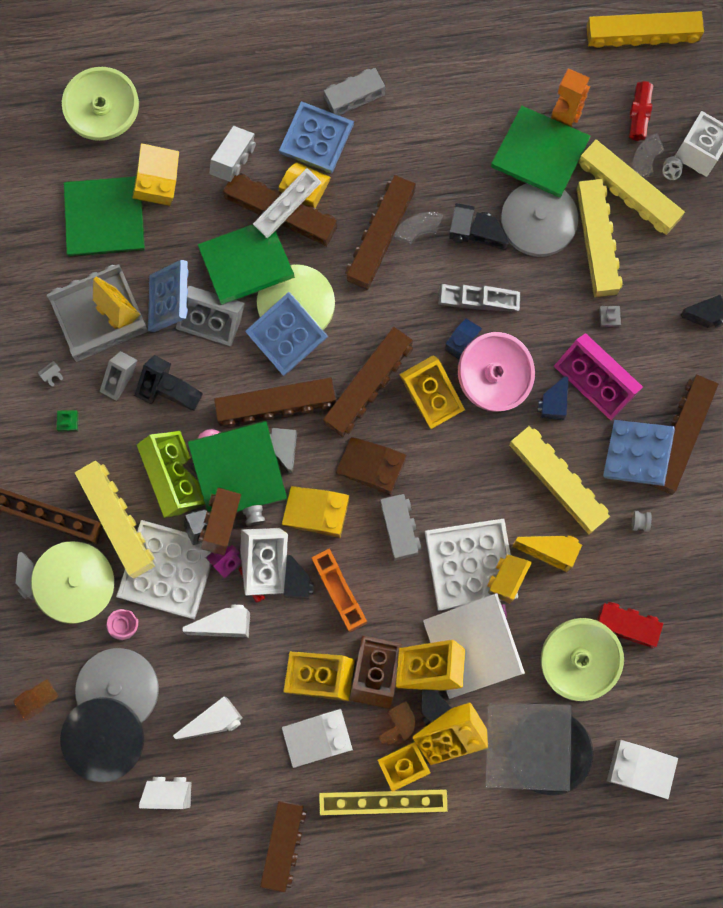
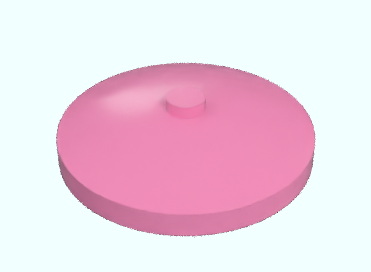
[458,332,535,412]

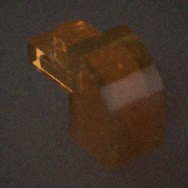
[13,679,59,720]
[378,701,415,746]

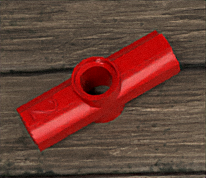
[629,81,653,141]

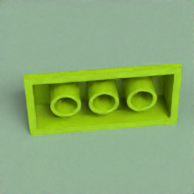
[137,431,205,518]

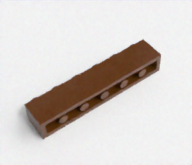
[223,173,337,247]
[345,175,416,290]
[323,327,413,437]
[650,374,719,495]
[214,377,336,427]
[0,488,103,545]

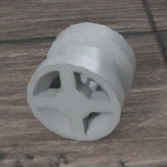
[663,156,683,180]
[243,505,266,526]
[632,511,652,532]

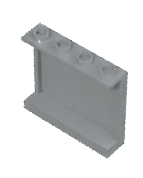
[47,264,148,362]

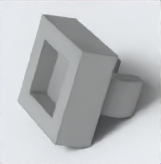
[599,306,621,327]
[38,361,63,386]

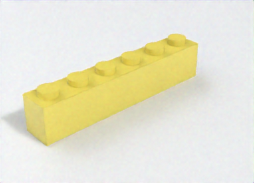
[579,140,685,235]
[577,179,622,297]
[509,426,610,535]
[75,461,155,579]
[319,789,448,815]

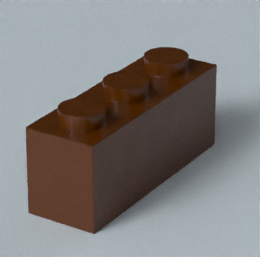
[199,488,241,556]

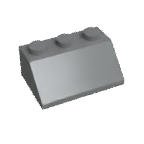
[176,286,244,346]

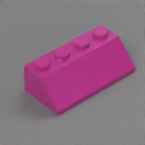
[554,333,643,420]

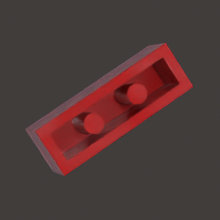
[597,602,664,649]

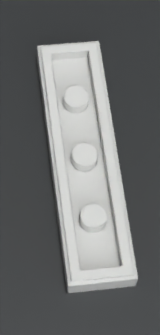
[253,168,322,238]

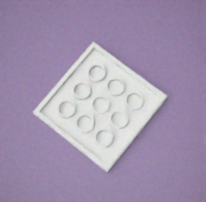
[425,519,518,611]
[116,520,211,620]
[423,594,524,699]

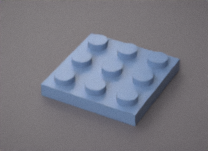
[279,101,354,174]
[148,260,189,332]
[245,292,328,376]
[603,420,675,486]

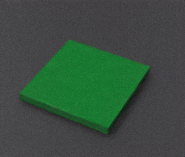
[491,106,591,198]
[64,176,145,257]
[198,224,295,305]
[188,421,287,512]

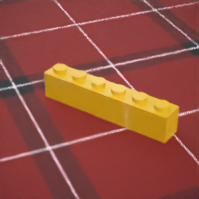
[587,11,704,48]

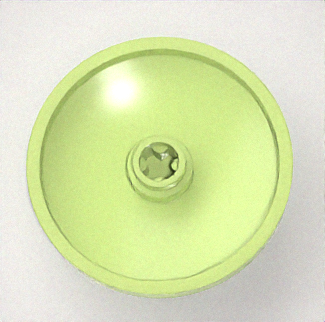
[62,67,139,141]
[257,265,335,330]
[31,541,114,624]
[540,618,624,701]

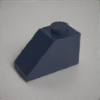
[445,319,482,360]
[537,377,568,420]

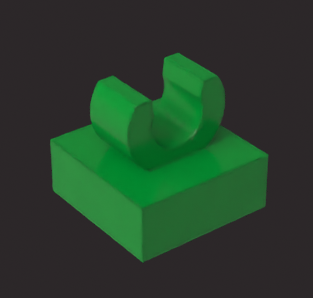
[57,410,78,432]

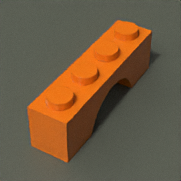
[551,68,590,127]
[311,548,367,633]

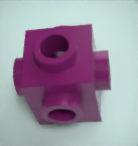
[206,545,242,578]

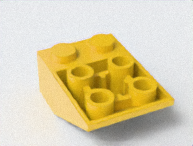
[413,703,488,765]

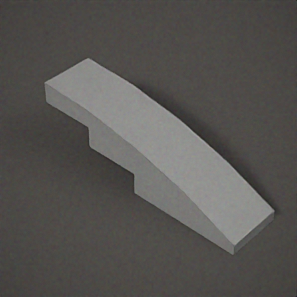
[438,284,520,311]

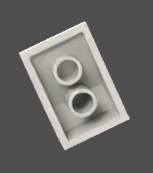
[675,111,723,177]
[240,528,288,595]
[183,605,250,638]
[173,697,242,740]
[282,709,353,768]
[607,740,678,799]
[139,777,191,809]

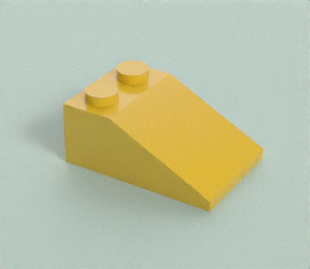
[132,143,179,206]
[93,276,141,329]
[399,355,465,429]
[282,486,349,538]
[512,535,582,572]
[396,639,465,690]
[284,651,355,701]

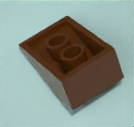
[336,437,407,496]
[349,635,402,709]

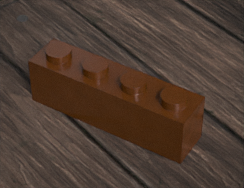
[260,801,307,892]

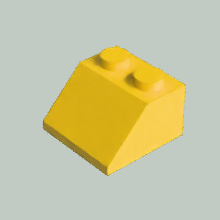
[279,162,331,208]
[487,554,532,604]
[378,742,430,792]

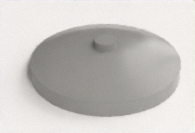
[501,183,578,257]
[75,648,159,723]

